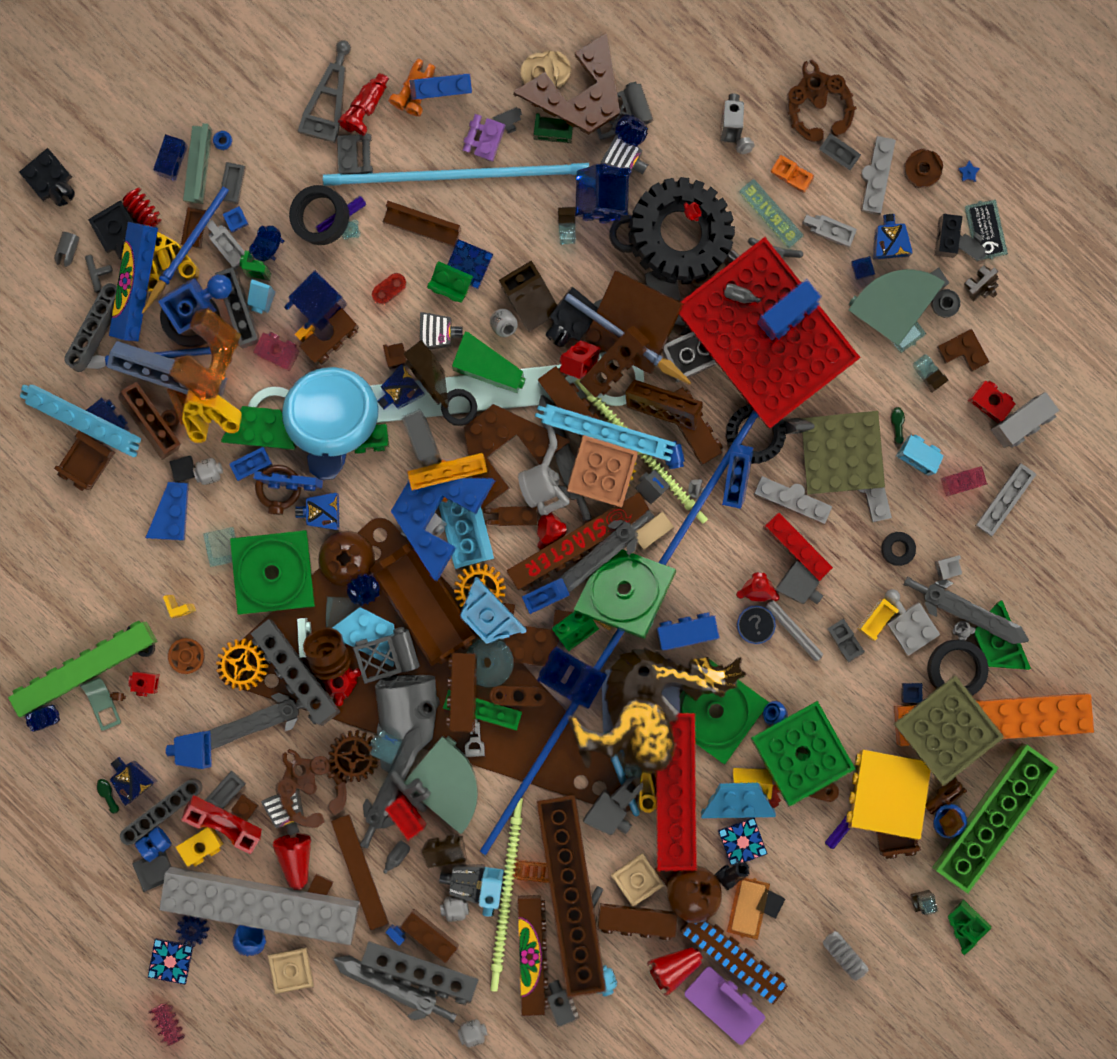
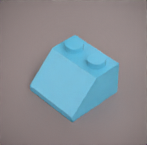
[896,435,944,476]

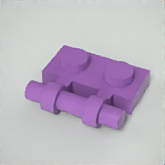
[462,114,506,161]

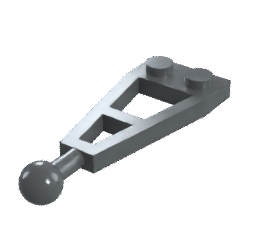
[298,40,351,143]

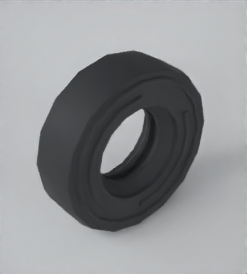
[881,532,916,566]

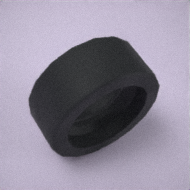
[609,215,634,253]
[441,389,478,426]

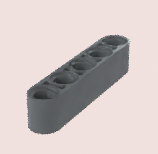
[64,283,117,372]
[120,779,203,845]

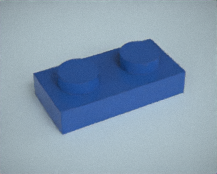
[229,447,273,481]

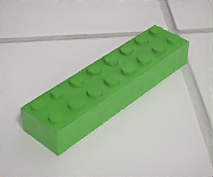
[932,743,1059,894]

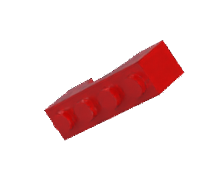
[763,513,833,581]
[181,795,262,855]

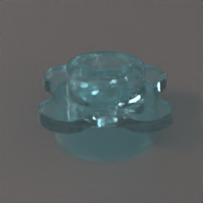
[342,219,361,240]

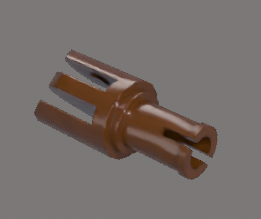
[925,777,967,815]

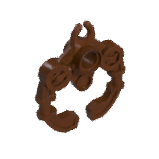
[787,59,857,142]
[275,749,347,828]

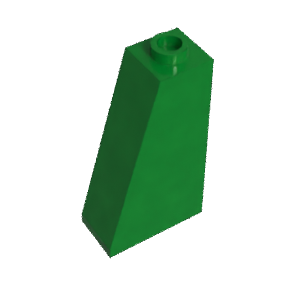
[452,331,526,393]

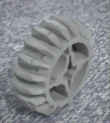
[823,931,868,981]

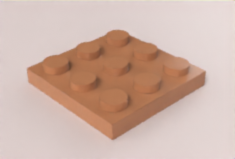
[566,435,638,508]

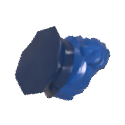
[307,453,346,481]

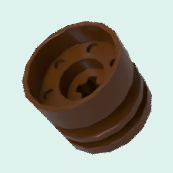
[303,628,351,680]

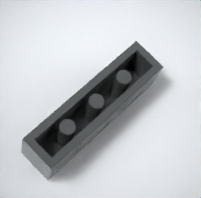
[215,267,261,349]

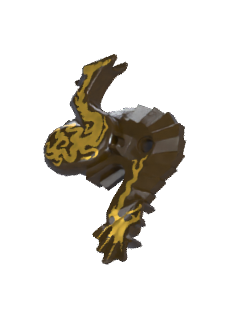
[568,647,746,773]

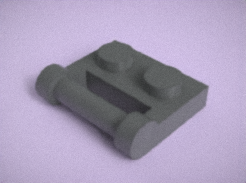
[337,134,373,175]

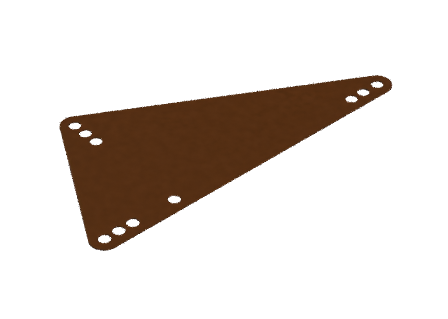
[218,518,639,812]

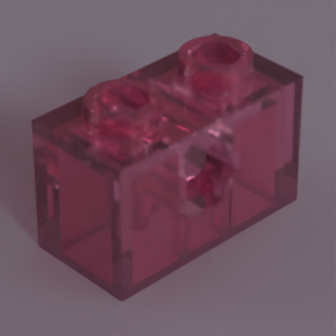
[253,332,300,372]
[940,466,987,497]

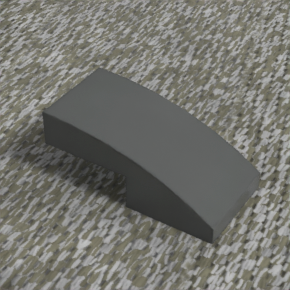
[827,618,865,663]

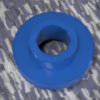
[213,131,232,150]

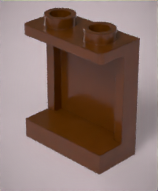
[54,431,116,491]
[876,832,921,859]

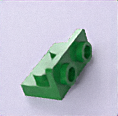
[240,250,271,281]
[427,261,474,303]
[352,424,389,454]
[552,611,599,652]

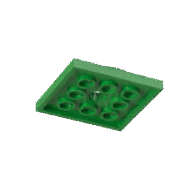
[230,530,315,615]
[574,549,676,639]
[679,659,770,765]
[750,701,856,807]

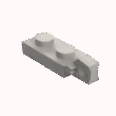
[802,215,857,248]
[207,219,245,269]

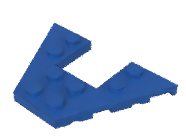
[391,478,495,581]

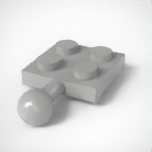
[885,589,940,656]

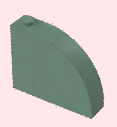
[848,269,945,346]
[404,735,478,834]

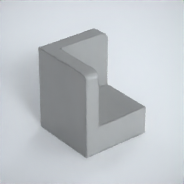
[935,555,962,580]

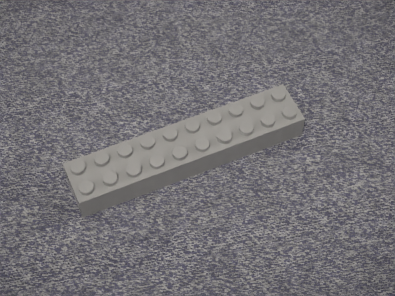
[159,867,360,945]

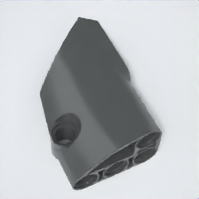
[375,675,440,773]

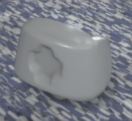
[688,479,704,499]

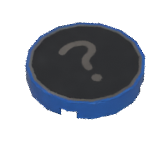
[737,606,776,644]

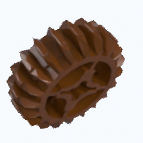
[328,730,380,782]

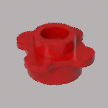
[684,202,701,222]

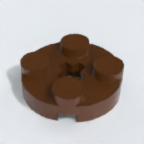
[904,149,943,188]

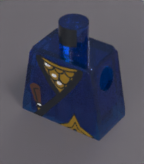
[377,364,425,410]
[110,757,157,806]

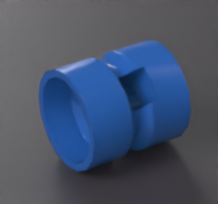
[135,826,172,863]

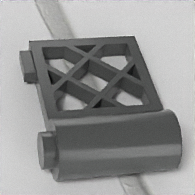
[597,82,654,140]
[353,627,420,684]

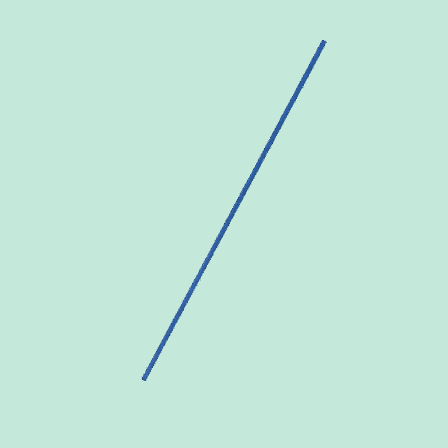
[480,410,758,855]

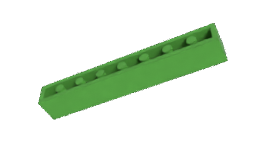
[8,620,158,718]

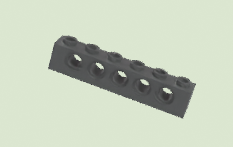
[251,619,340,726]
[361,941,479,1005]

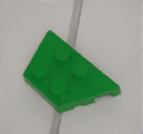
[221,406,296,450]
[974,600,1031,670]

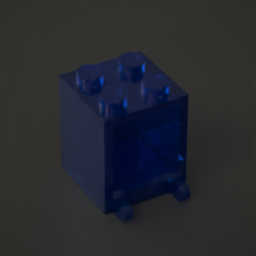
[575,163,631,224]
[284,270,348,331]
[537,647,607,709]

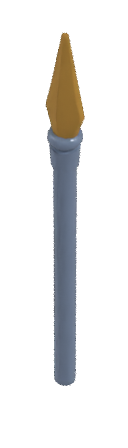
[564,293,691,384]

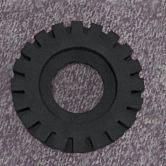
[628,177,735,284]

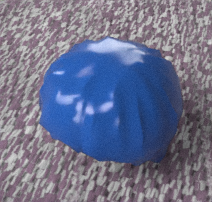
[933,804,968,838]
[232,925,266,956]

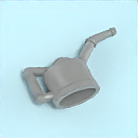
[518,424,570,515]

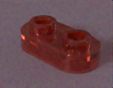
[372,273,407,305]

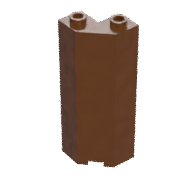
[369,543,477,666]

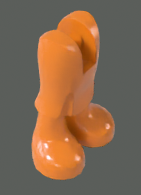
[388,58,435,117]

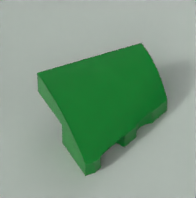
[948,899,992,956]

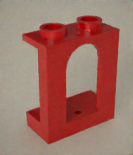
[385,794,427,841]

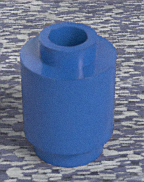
[664,441,685,470]

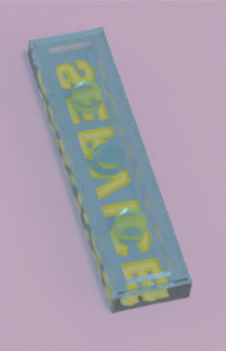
[739,179,804,248]

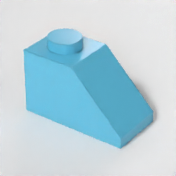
[247,279,276,314]

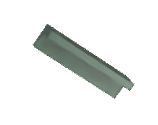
[183,123,212,204]

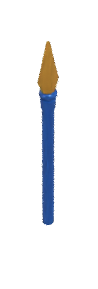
[142,187,229,314]

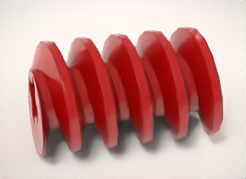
[122,187,161,227]

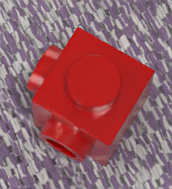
[128,672,160,697]

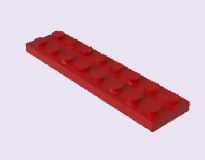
[656,713,697,871]

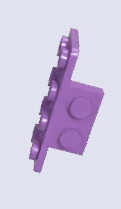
[684,966,765,1045]

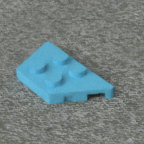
[332,607,394,667]

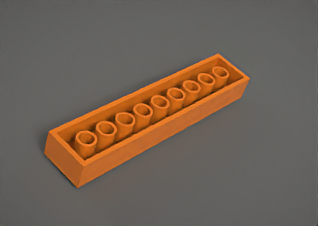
[894,693,1094,746]

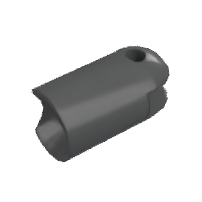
[54,232,80,267]
[610,776,643,809]

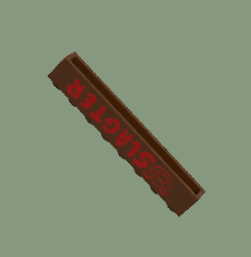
[507,493,649,592]

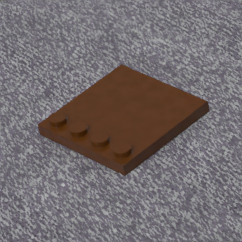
[585,271,683,374]

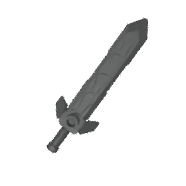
[537,395,592,522]
[557,510,654,593]
[903,576,1029,644]
[210,693,320,750]
[360,728,422,848]
[334,956,457,1023]

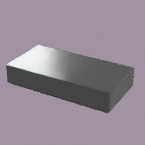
[220,162,246,204]
[205,771,246,809]

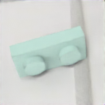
[297,618,311,657]

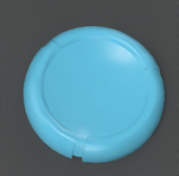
[282,367,378,456]

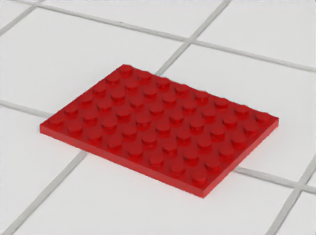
[679,237,861,429]

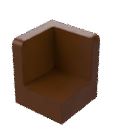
[383,343,407,369]

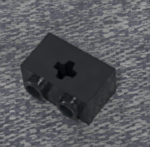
[934,214,963,258]

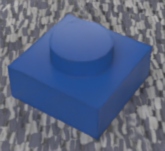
[222,206,249,233]
[385,924,406,946]

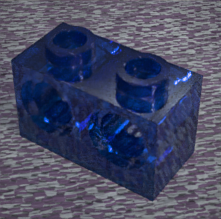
[153,134,188,181]

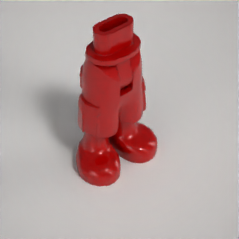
[338,73,389,136]

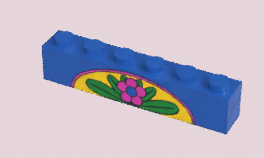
[109,222,158,342]

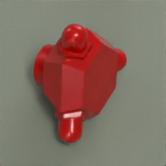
[537,512,566,550]
[736,572,780,602]
[322,668,361,707]

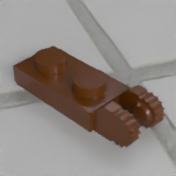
[483,506,537,526]

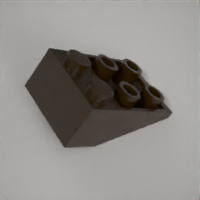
[499,260,557,332]
[403,340,449,409]
[421,834,467,868]

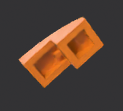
[771,155,814,193]

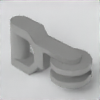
[465,719,485,757]

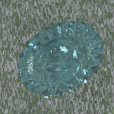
[467,639,514,687]

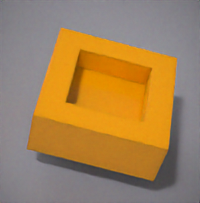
[294,321,315,342]

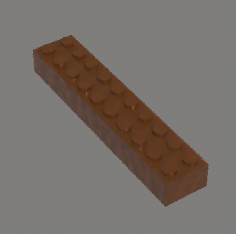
[536,795,607,998]

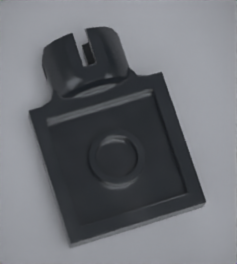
[19,148,75,207]
[88,200,134,260]
[546,287,598,347]

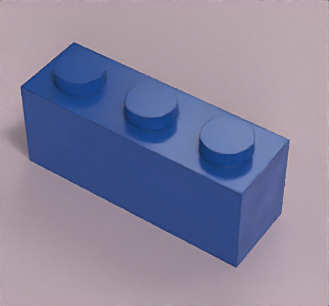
[409,74,472,99]
[722,444,754,509]

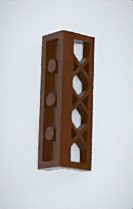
[383,201,461,247]
[625,379,703,431]

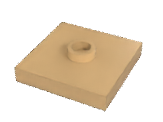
[611,853,665,907]
[268,947,314,994]

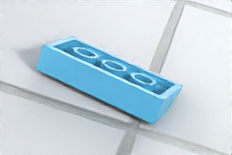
[439,500,494,569]

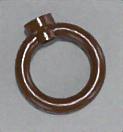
[255,465,301,515]

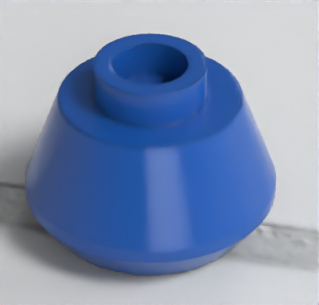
[763,701,788,727]

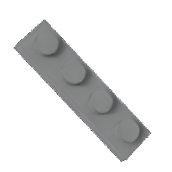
[975,463,1036,537]

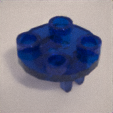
[249,226,285,262]

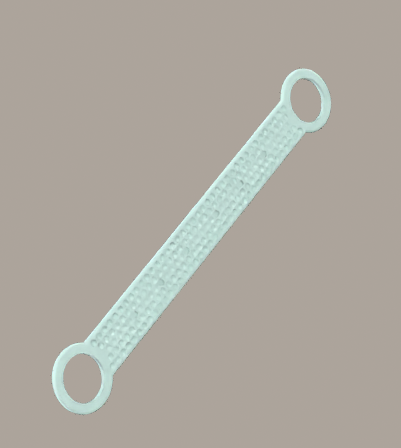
[248,351,644,423]

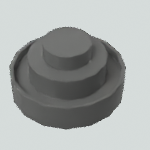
[931,289,961,318]

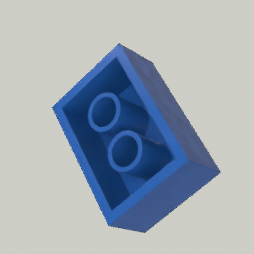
[757,279,822,340]
[656,612,720,651]

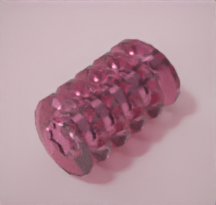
[148,1001,185,1046]

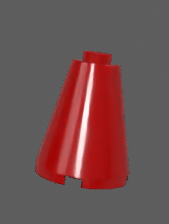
[273,833,311,890]
[647,947,703,996]

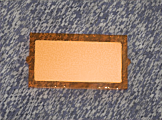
[727,878,770,940]

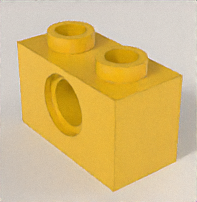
[176,827,224,867]

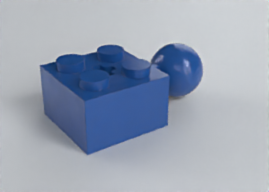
[158,274,232,334]

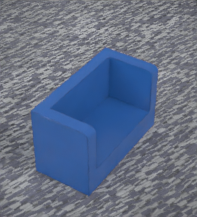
[522,578,570,614]

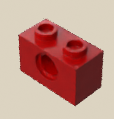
[559,340,600,379]
[968,380,1016,424]

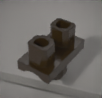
[964,265,999,302]

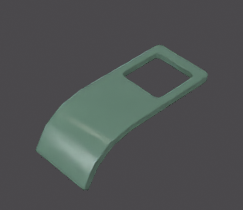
[80,677,121,731]

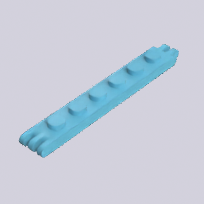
[20,385,141,457]
[535,404,676,461]

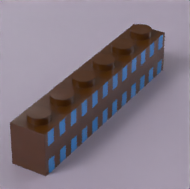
[680,920,788,1005]

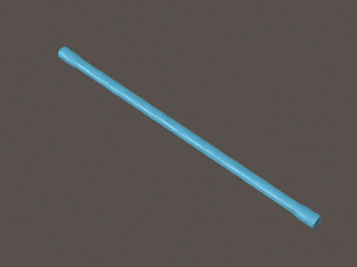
[323,163,589,186]

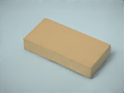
[636,512,674,550]

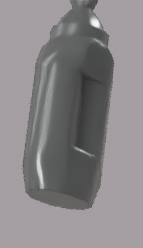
[724,284,761,303]
[383,840,411,874]

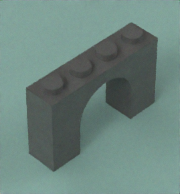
[402,410,442,467]

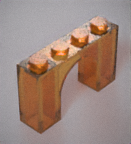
[169,308,241,401]

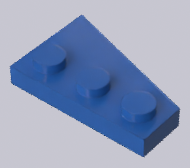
[254,471,323,491]
[146,482,189,541]

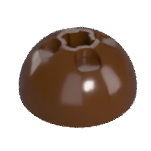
[318,531,375,588]
[667,866,722,923]

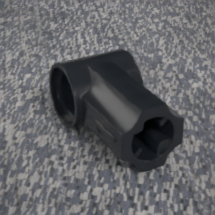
[715,861,750,891]

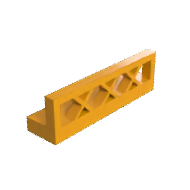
[407,453,487,490]

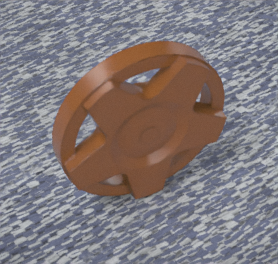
[168,638,205,674]

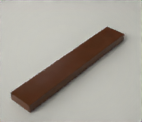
[331,814,389,931]

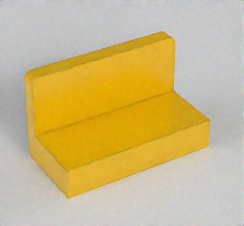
[163,595,196,618]
[733,768,773,799]

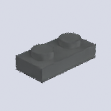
[819,133,861,171]

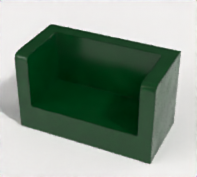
[534,113,573,144]

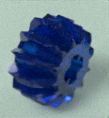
[615,114,648,147]
[347,573,380,607]
[25,705,60,732]
[176,915,210,947]

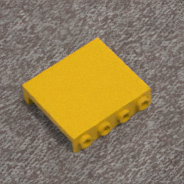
[846,750,930,840]

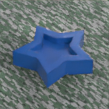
[958,160,980,182]

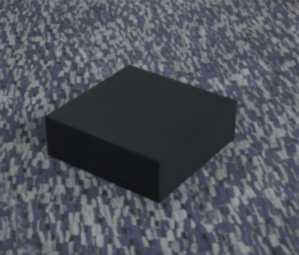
[169,455,195,483]
[756,888,785,919]

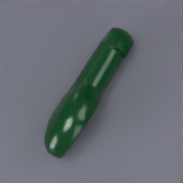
[890,407,905,445]
[97,779,119,814]

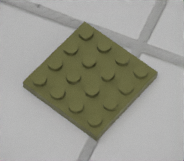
[801,411,885,495]
[894,675,1004,786]

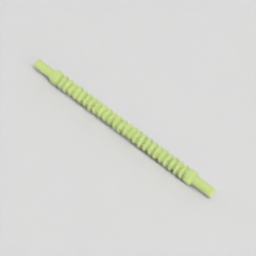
[575,379,708,524]
[490,798,523,991]

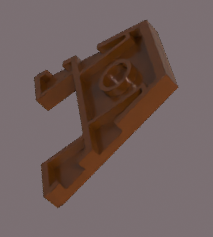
[502,603,572,667]

